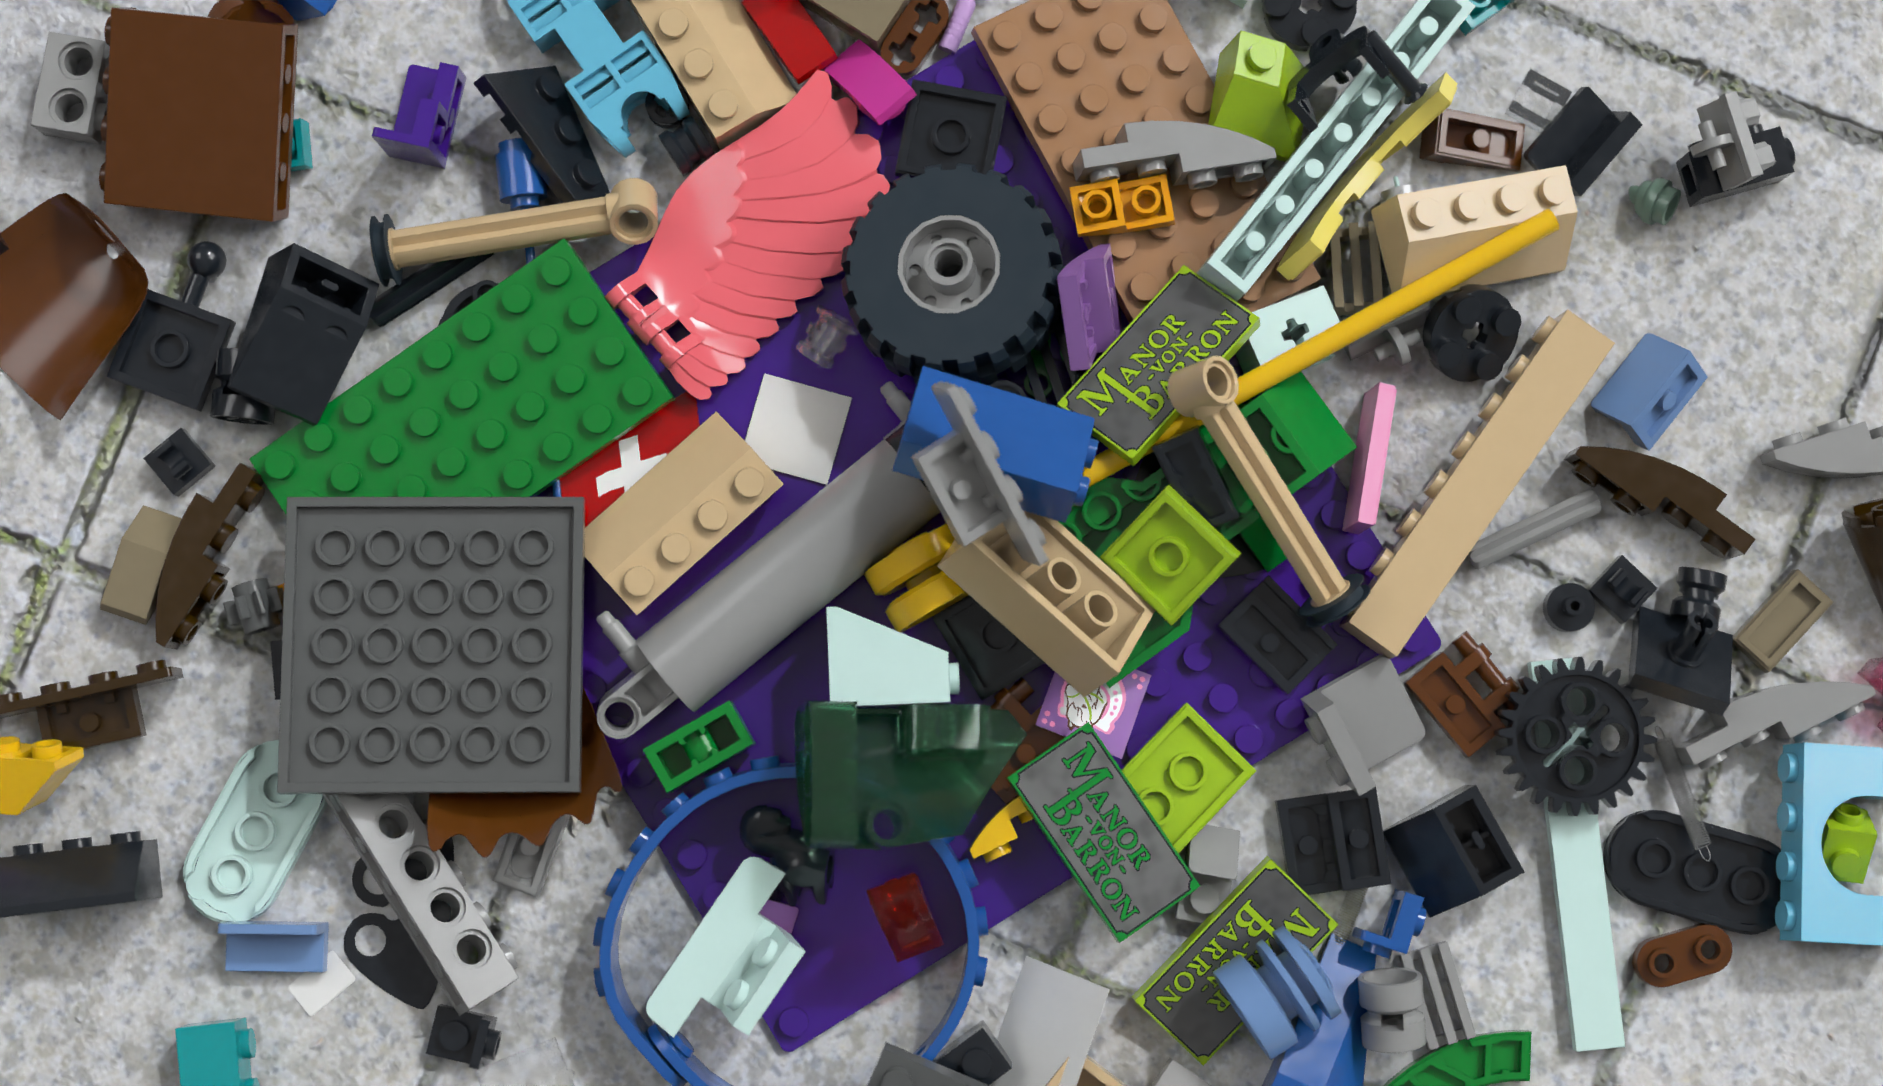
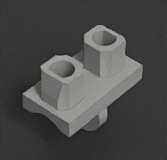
[1690,91,1776,191]
[1340,286,1430,366]

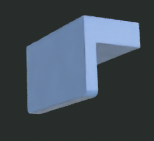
[1591,333,1708,451]
[218,921,329,972]

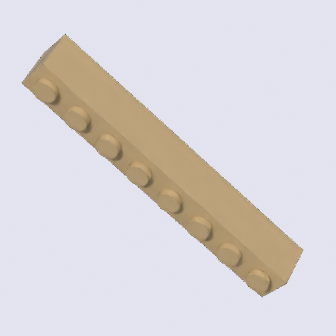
[1340,309,1615,659]

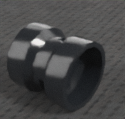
[1669,567,1728,624]

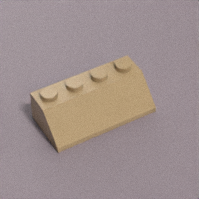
[628,0,797,150]
[1371,165,1578,295]
[584,412,784,615]
[937,511,1155,697]

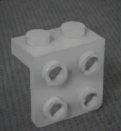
[1300,655,1426,796]

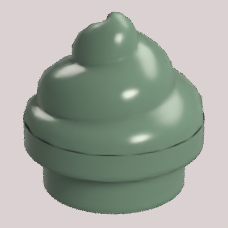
[1628,177,1681,226]

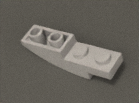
[1072,121,1277,189]
[1759,418,1883,479]
[1673,681,1876,770]

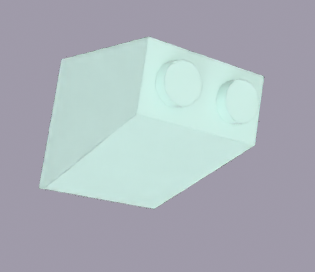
[826,607,960,710]

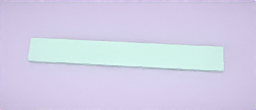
[1527,658,1625,1052]

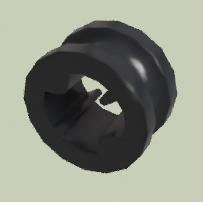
[645,86,689,129]

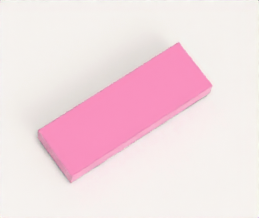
[1342,382,1397,534]

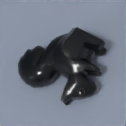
[739,805,835,907]

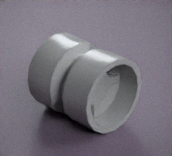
[1358,967,1426,1053]

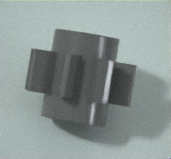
[223,578,284,635]

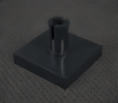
[1628,606,1733,716]

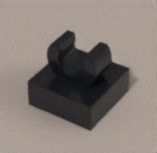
[143,428,215,497]
[1587,555,1657,624]

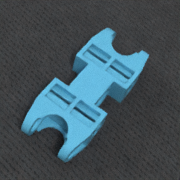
[507,0,690,158]

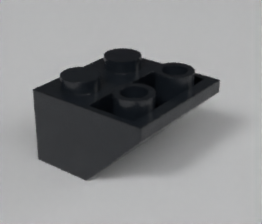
[1383,785,1525,918]

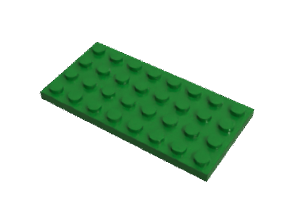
[249,238,675,514]

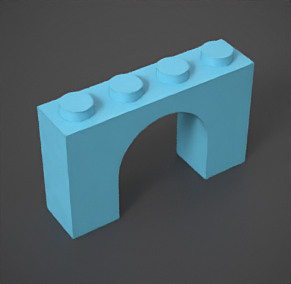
[1775,742,1883,946]

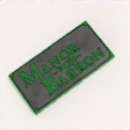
[1006,722,1200,943]

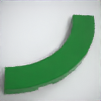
[1383,1030,1532,1086]

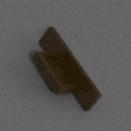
[0,660,184,750]

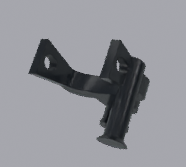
[1287,26,1428,132]

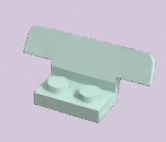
[646,857,806,1038]

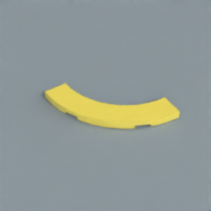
[1277,72,1457,281]

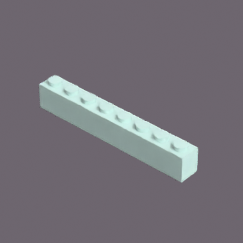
[1196,0,1475,302]

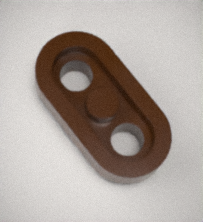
[1632,924,1732,987]

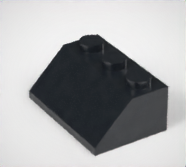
[0,831,163,918]

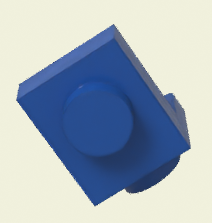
[1352,889,1426,959]

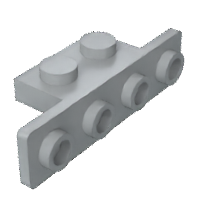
[911,381,1049,566]

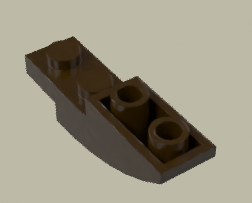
[1564,446,1755,558]
[155,462,265,650]

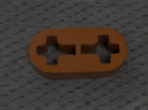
[881,0,949,79]

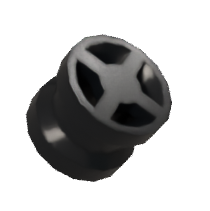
[658,115,715,176]

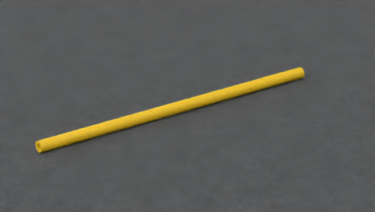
[1082,209,1559,487]

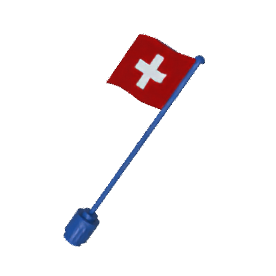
[495,138,700,527]

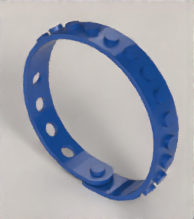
[593,754,989,1086]

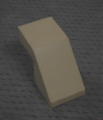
[100,505,182,625]

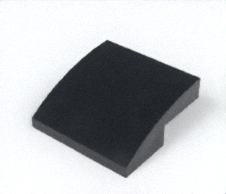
[1275,787,1391,895]

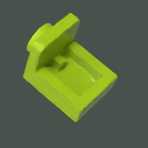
[1821,803,1878,884]

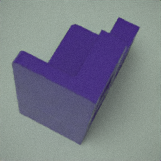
[372,62,466,169]

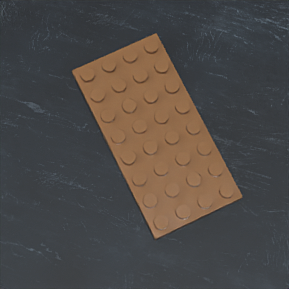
[971,0,1321,324]

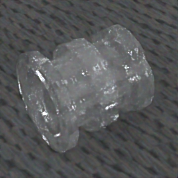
[796,305,858,369]

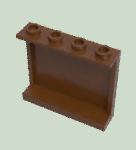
[99,7,298,222]

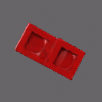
[741,0,838,85]

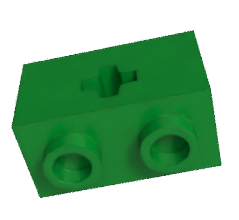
[643,700,757,793]

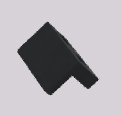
[1523,87,1643,196]

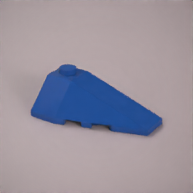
[1262,932,1376,1086]

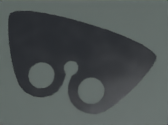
[344,835,454,1009]

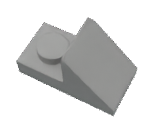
[1174,824,1240,923]

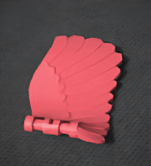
[605,70,890,400]

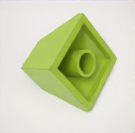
[1208,30,1304,162]

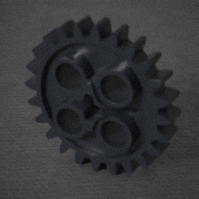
[1494,657,1658,816]

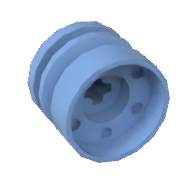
[1212,925,1342,1060]

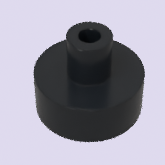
[1543,583,1595,632]

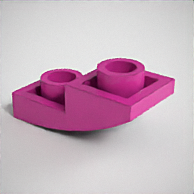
[823,39,917,125]

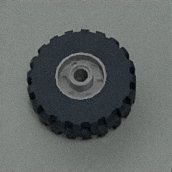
[841,163,1063,385]

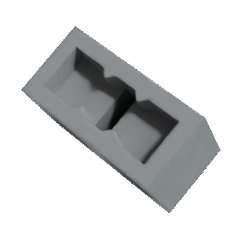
[30,31,110,145]

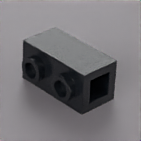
[1676,124,1795,207]

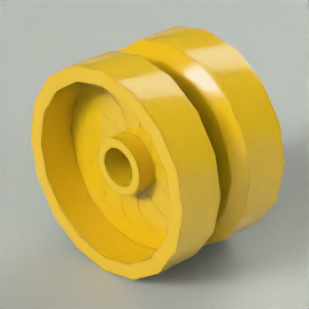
[864,524,969,633]

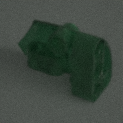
[794,701,1027,851]

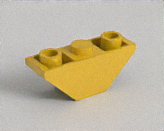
[0,736,84,815]

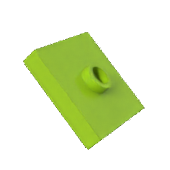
[1100,485,1241,626]

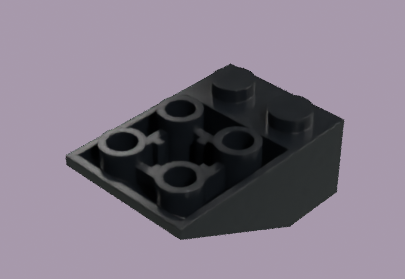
[227,243,379,426]

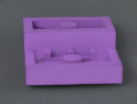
[1057,243,1123,371]

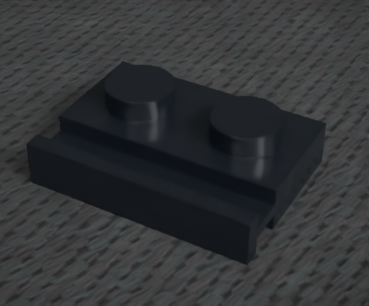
[1217,575,1338,695]

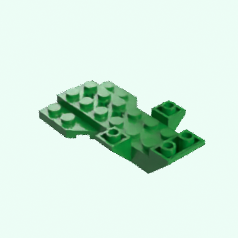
[1058,371,1357,688]

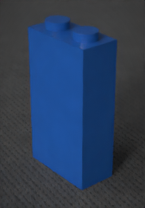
[892,366,1099,523]

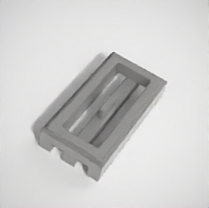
[1398,941,1477,1050]

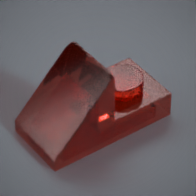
[866,872,944,962]

